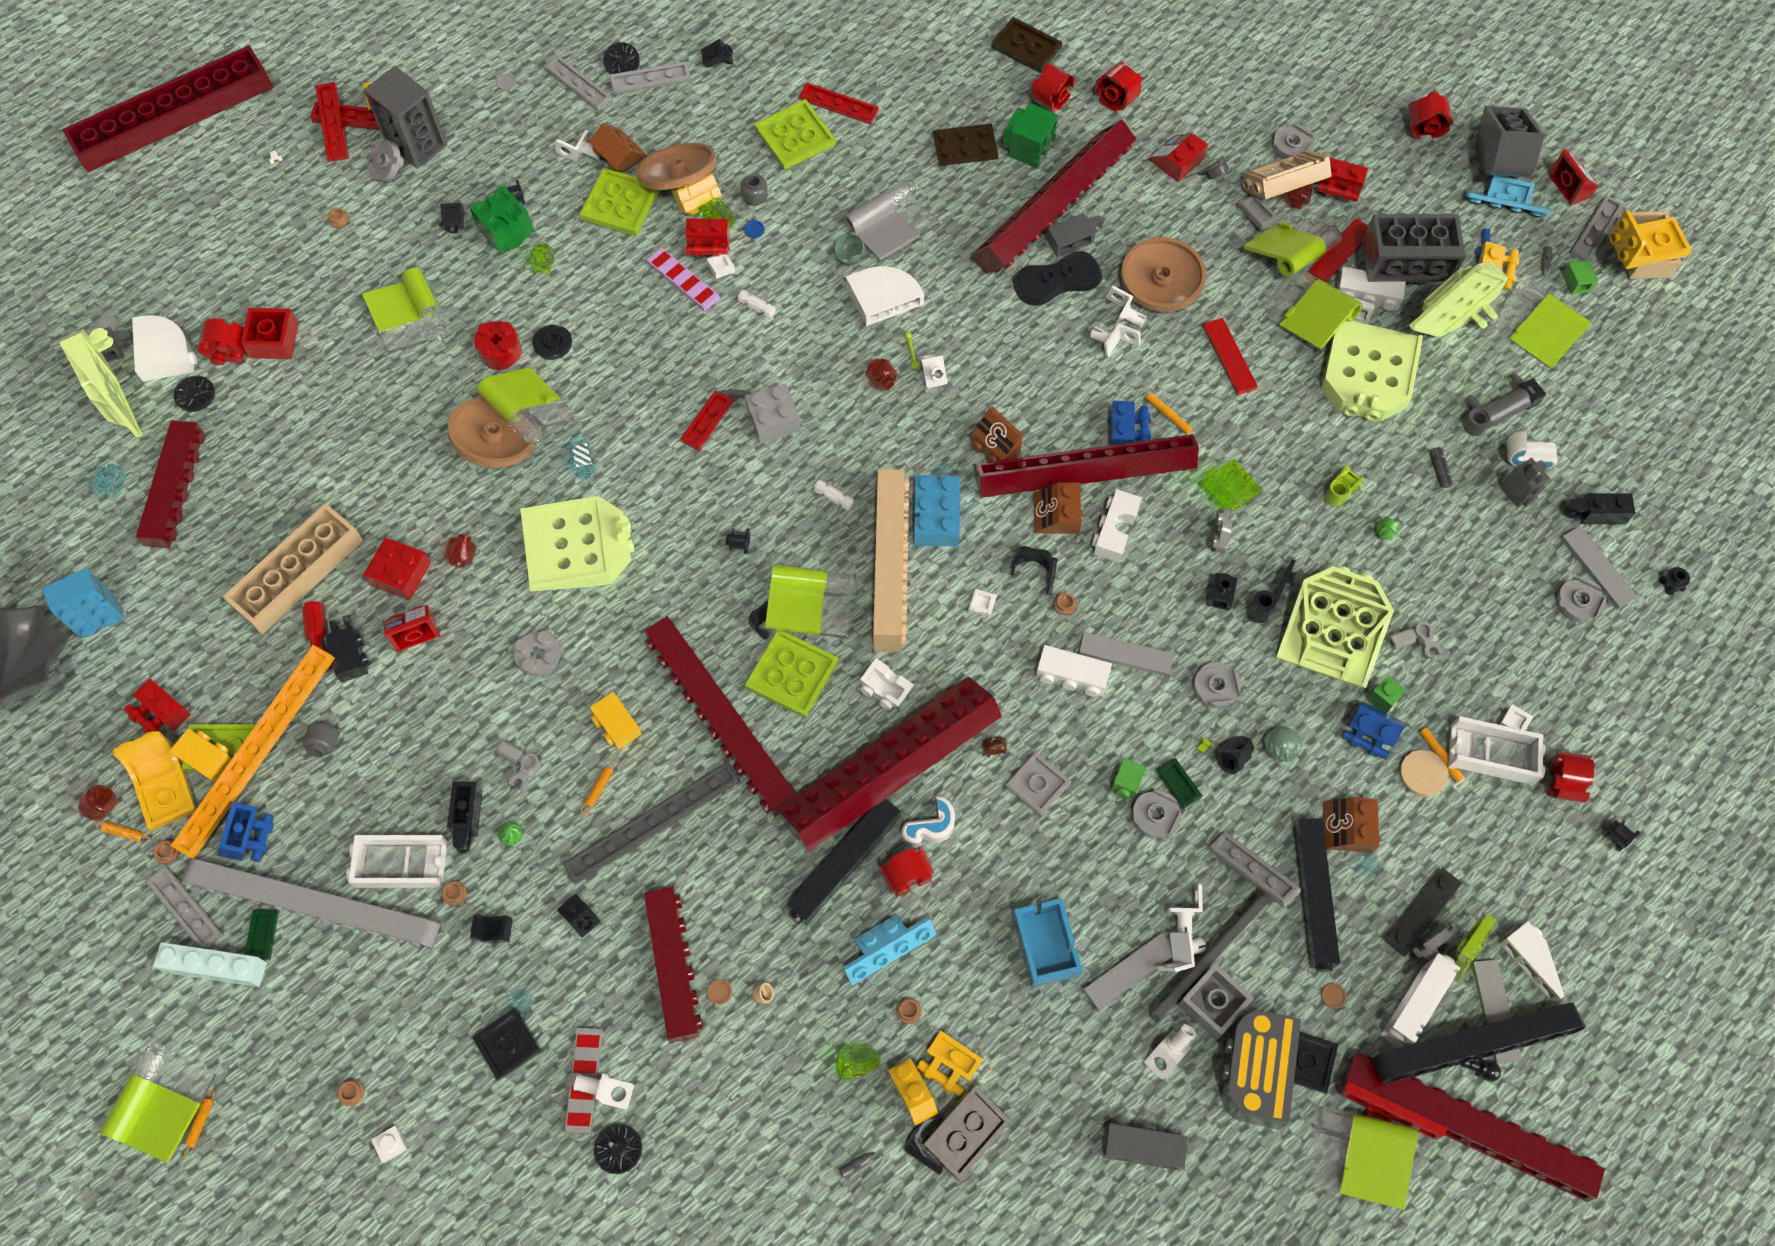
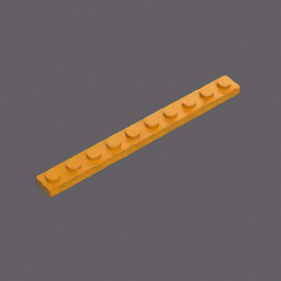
[171,645,335,859]

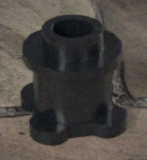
[506,180,525,205]
[725,528,751,554]
[1659,567,1690,595]
[1605,820,1641,852]

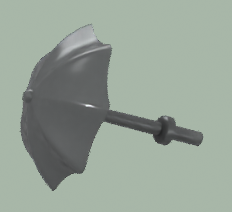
[0,605,69,709]

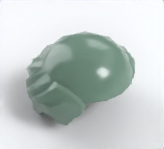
[834,232,865,266]
[1263,727,1303,762]

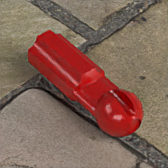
[302,601,329,654]

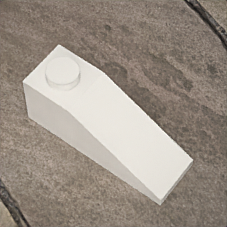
[1500,921,1565,1003]

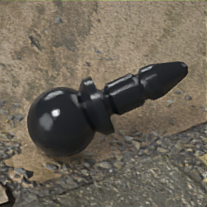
[1460,1059,1501,1082]

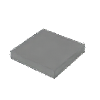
[1005,751,1072,817]

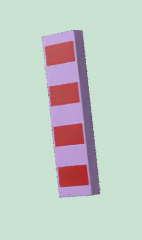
[647,247,720,311]

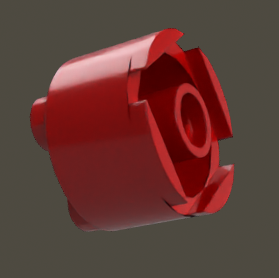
[1095,62,1142,112]
[1031,63,1075,113]
[1408,91,1454,139]
[197,318,244,365]
[474,321,522,370]
[1548,751,1594,803]
[878,846,935,897]

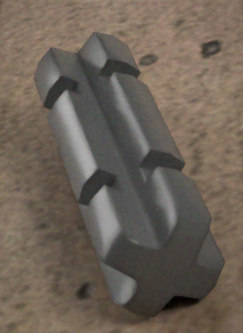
[1429,447,1453,488]

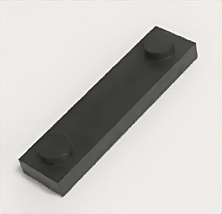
[1384,867,1462,957]

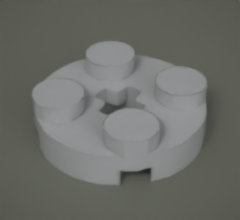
[1273,124,1314,159]
[369,140,404,182]
[1210,507,1233,553]
[1557,577,1606,623]
[514,631,561,677]
[1193,662,1241,709]
[1132,790,1181,839]
[1411,921,1459,960]

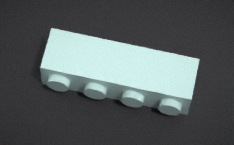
[153,942,267,987]

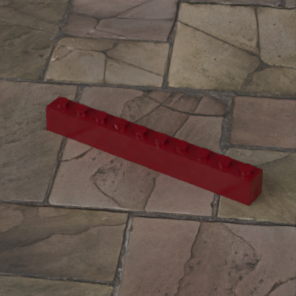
[976,434,1199,498]
[644,616,796,818]
[1339,1053,1605,1202]

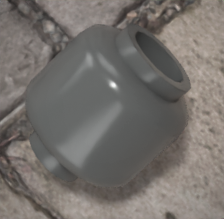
[741,174,768,205]
[303,721,338,757]

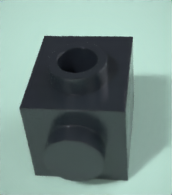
[1207,573,1238,611]

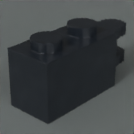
[1563,493,1636,525]
[325,615,370,683]
[447,781,483,854]

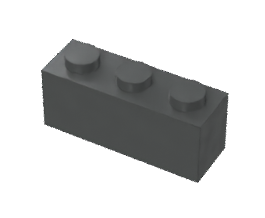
[1104,1120,1188,1171]

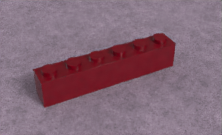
[136,420,205,549]
[644,887,703,1044]

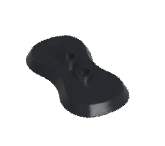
[1013,251,1102,306]

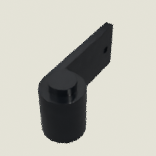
[1247,559,1296,623]

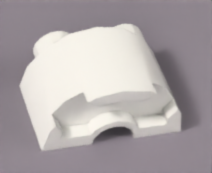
[860,658,914,711]

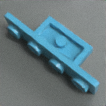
[1465,175,1551,216]
[843,914,936,985]

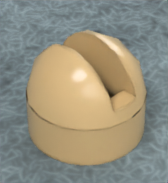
[752,983,774,1004]

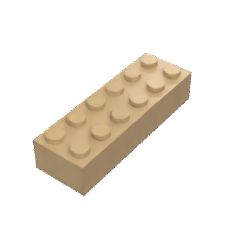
[222,503,363,635]

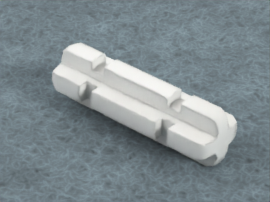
[738,290,776,318]
[814,480,854,510]

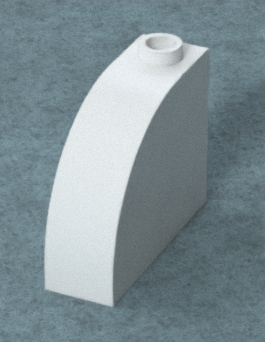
[846,266,924,326]
[132,315,197,381]

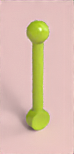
[904,331,920,370]

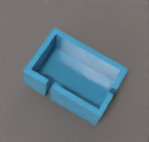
[914,475,960,547]
[42,568,124,638]
[1012,898,1083,988]

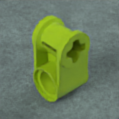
[1325,465,1366,507]

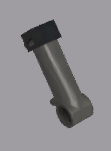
[1463,372,1546,436]

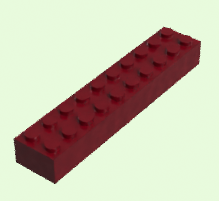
[62,45,274,173]
[971,119,1137,274]
[777,676,1002,852]

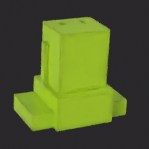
[1197,737,1214,754]

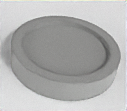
[496,74,517,91]
[96,315,119,331]

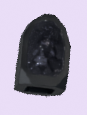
[1218,736,1255,775]

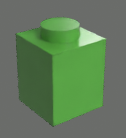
[1562,260,1598,295]
[1367,675,1406,713]
[1111,758,1146,799]

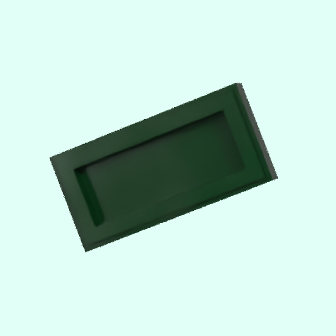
[1155,758,1203,810]
[244,909,279,960]

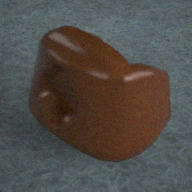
[982,737,1007,758]

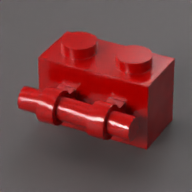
[1317,157,1368,202]
[685,219,730,257]
[124,678,191,735]

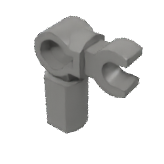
[1387,622,1442,660]
[497,740,541,792]

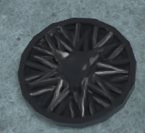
[603,42,640,75]
[532,324,572,360]
[173,375,215,412]
[594,1124,643,1174]

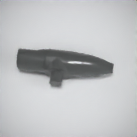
[1541,246,1553,275]
[719,389,750,401]
[839,1152,876,1179]

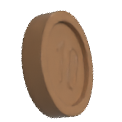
[707,979,732,1005]
[1321,983,1347,1009]

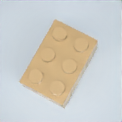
[1627,211,1681,279]

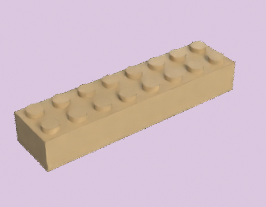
[873,469,909,652]

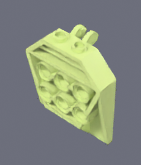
[1409,262,1508,337]
[1321,319,1423,421]
[59,328,143,438]
[520,496,635,591]
[1276,566,1394,689]

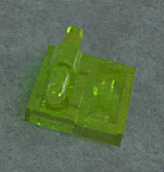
[1199,458,1263,516]

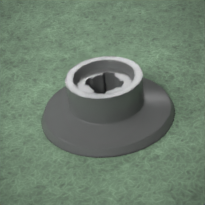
[1199,155,1232,179]

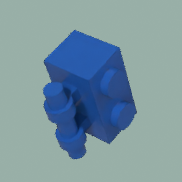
[1110,400,1151,445]
[1342,701,1405,760]
[217,802,273,862]

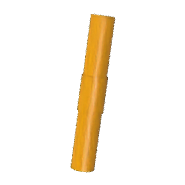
[1146,393,1193,434]
[1419,728,1465,783]

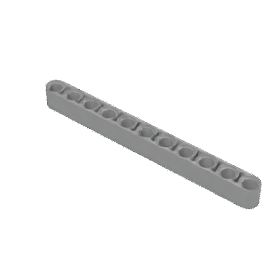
[181,859,441,949]

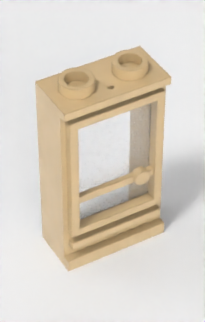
[1243,150,1332,199]

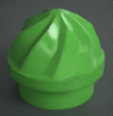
[1376,516,1400,540]
[498,822,523,846]

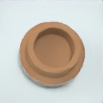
[328,208,349,228]
[1054,593,1077,615]
[154,840,180,864]
[442,881,467,906]
[897,998,922,1024]
[338,1080,364,1106]

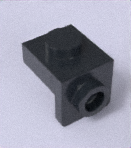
[701,39,733,68]
[439,203,464,233]
[557,893,600,937]
[470,914,513,943]

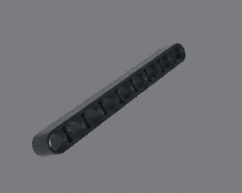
[1372,1003,1586,1084]

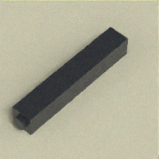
[787,799,901,926]
[1294,818,1340,972]

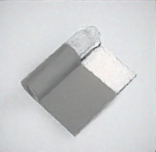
[843,180,940,261]

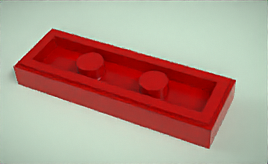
[680,390,734,451]

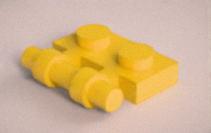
[1479,241,1520,291]
[917,1031,983,1097]

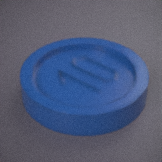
[744,220,765,239]

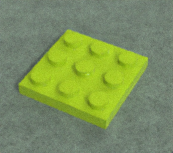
[754,99,836,170]
[579,168,660,236]
[745,630,839,718]

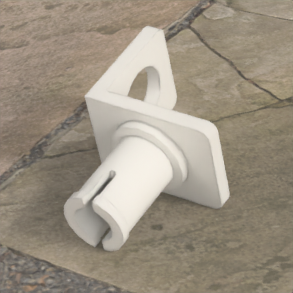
[556,130,600,161]
[1106,286,1147,328]
[1090,323,1141,357]
[918,353,947,388]
[1166,884,1203,938]
[1158,932,1206,972]
[1144,1025,1196,1080]
[574,1073,634,1109]

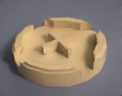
[1399,750,1448,797]

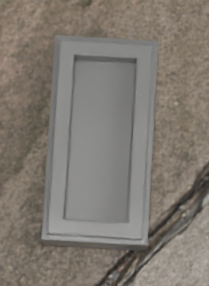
[1238,195,1279,231]

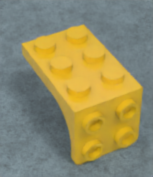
[1609,210,1692,269]
[112,731,197,832]

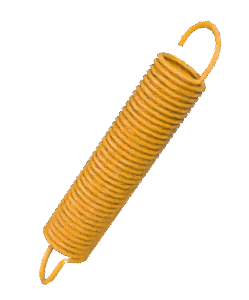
[581,761,615,815]
[95,821,152,843]
[184,1090,215,1156]

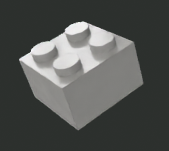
[745,383,801,443]
[1178,963,1254,1040]

